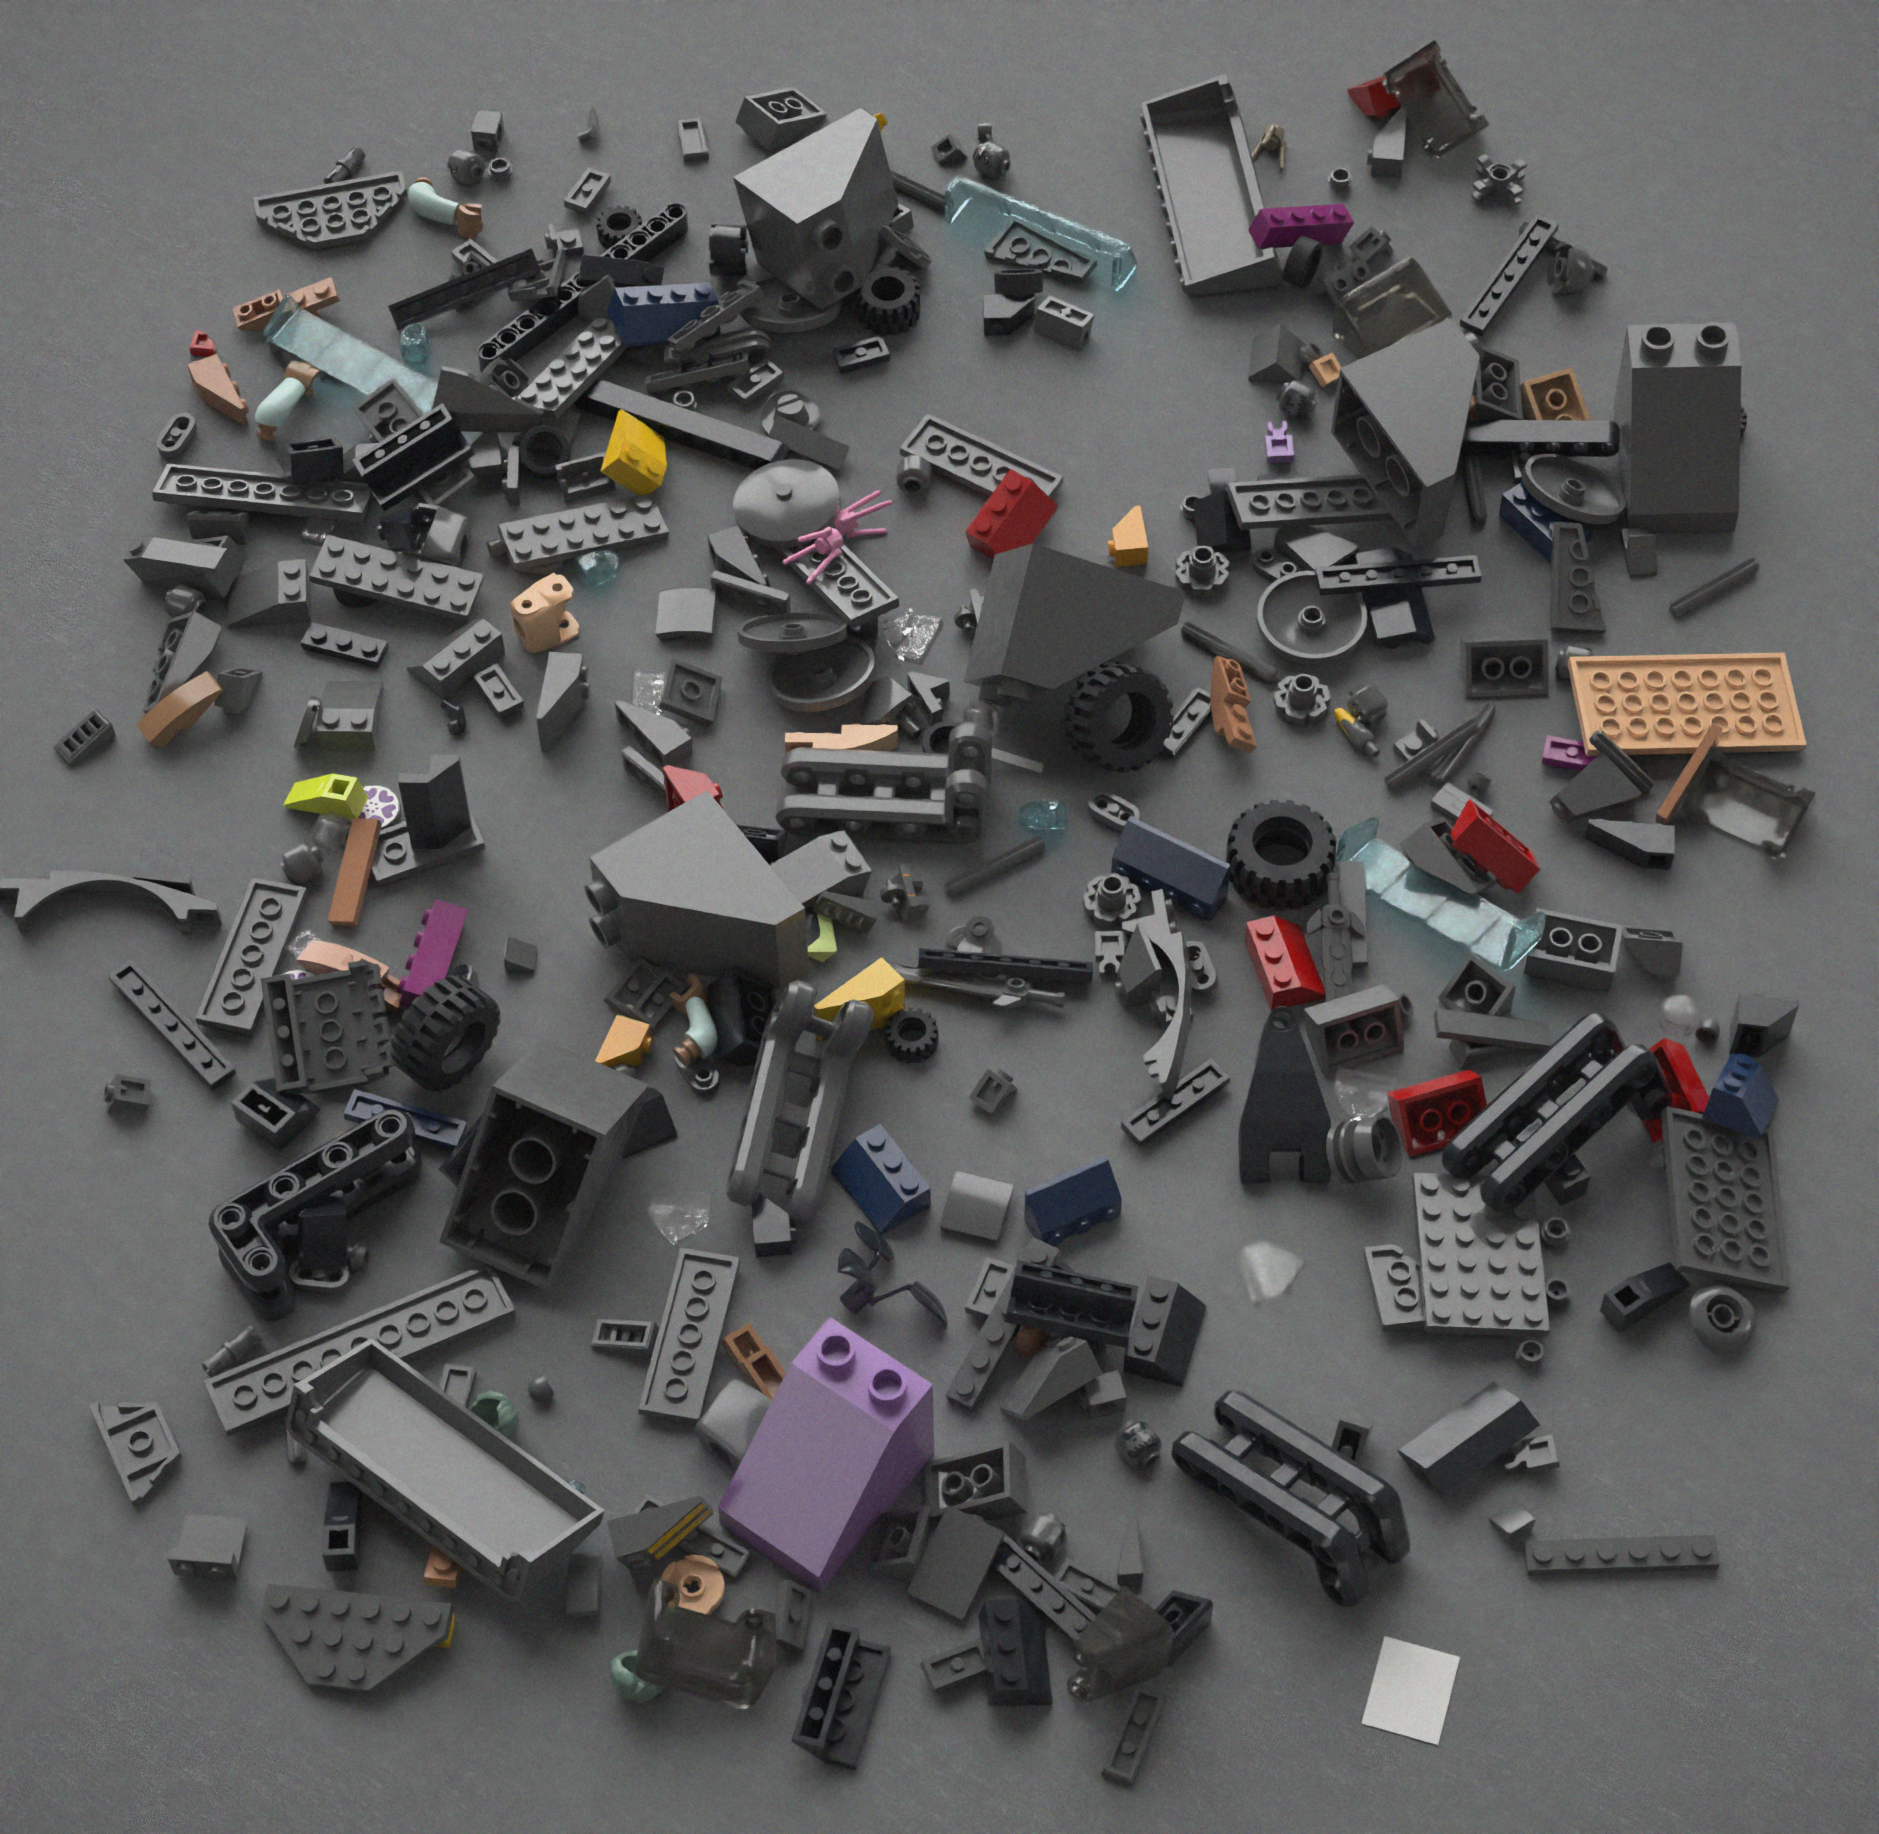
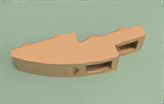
[785,724,898,753]

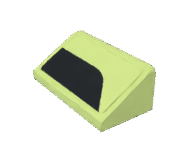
[805,907,837,962]

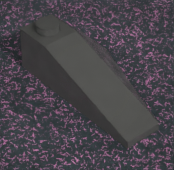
[432,366,544,433]
[123,536,230,582]
[142,611,222,714]

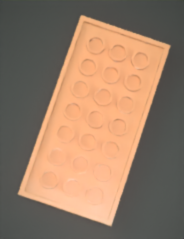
[1567,653,1806,756]

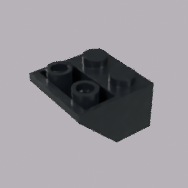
[277,437,344,485]
[1729,993,1799,1058]
[231,1078,321,1152]

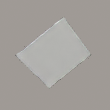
[1362,1636,1460,1745]

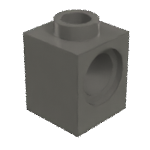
[471,110,504,152]
[1078,1370,1127,1420]

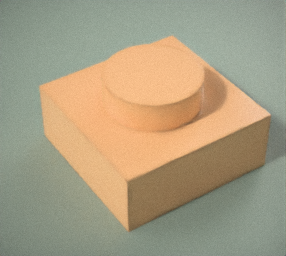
[1309,353,1342,388]

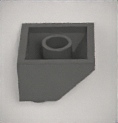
[1114,922,1161,1009]
[1621,926,1683,980]

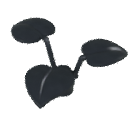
[837,1221,947,1329]

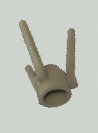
[1251,123,1287,171]

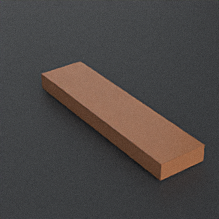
[1656,723,1723,825]
[327,818,382,926]

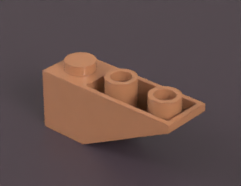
[187,354,249,426]

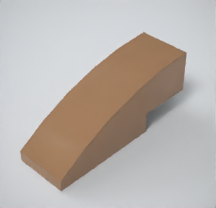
[136,672,223,748]
[721,1322,786,1401]

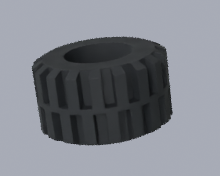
[856,266,921,336]

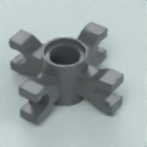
[1471,154,1527,207]

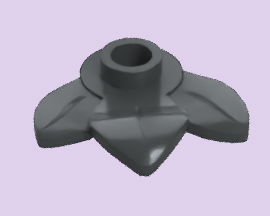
[945,916,1002,954]

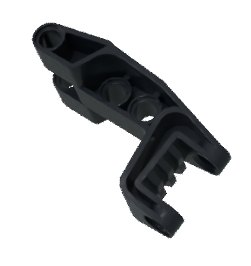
[1238,1006,1331,1183]

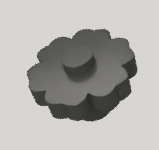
[1175,546,1229,596]
[1273,674,1331,725]
[1082,873,1141,928]

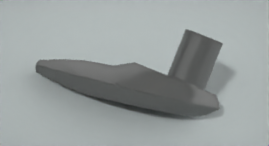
[577,106,599,144]

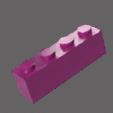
[1248,204,1354,249]
[397,899,468,1008]

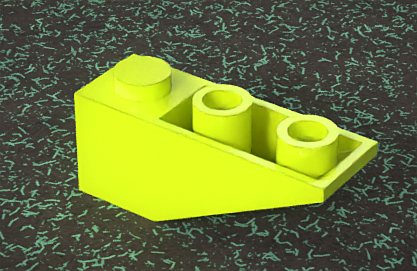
[283,774,369,819]

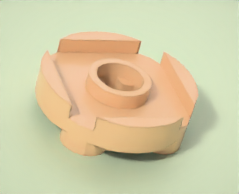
[660,1555,725,1620]

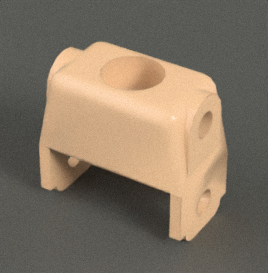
[510,573,580,654]

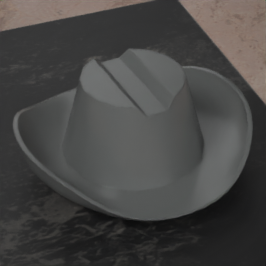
[761,390,821,434]
[1690,1285,1756,1353]

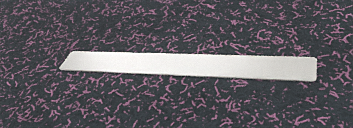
[992,748,1043,773]

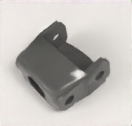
[398,503,472,568]
[694,1379,772,1471]

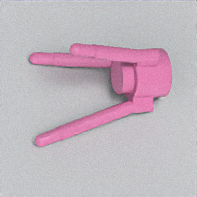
[834,490,892,539]
[783,527,844,585]

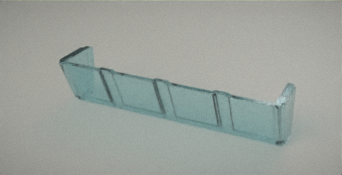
[945,176,1138,291]
[263,294,438,414]
[1334,817,1546,972]

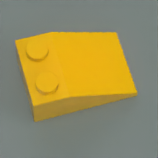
[600,409,667,496]
[814,957,905,1041]

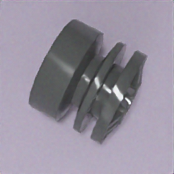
[1326,1115,1403,1185]

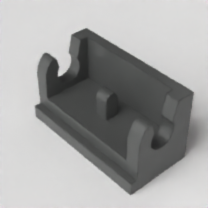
[1034,296,1095,350]
[555,452,616,503]

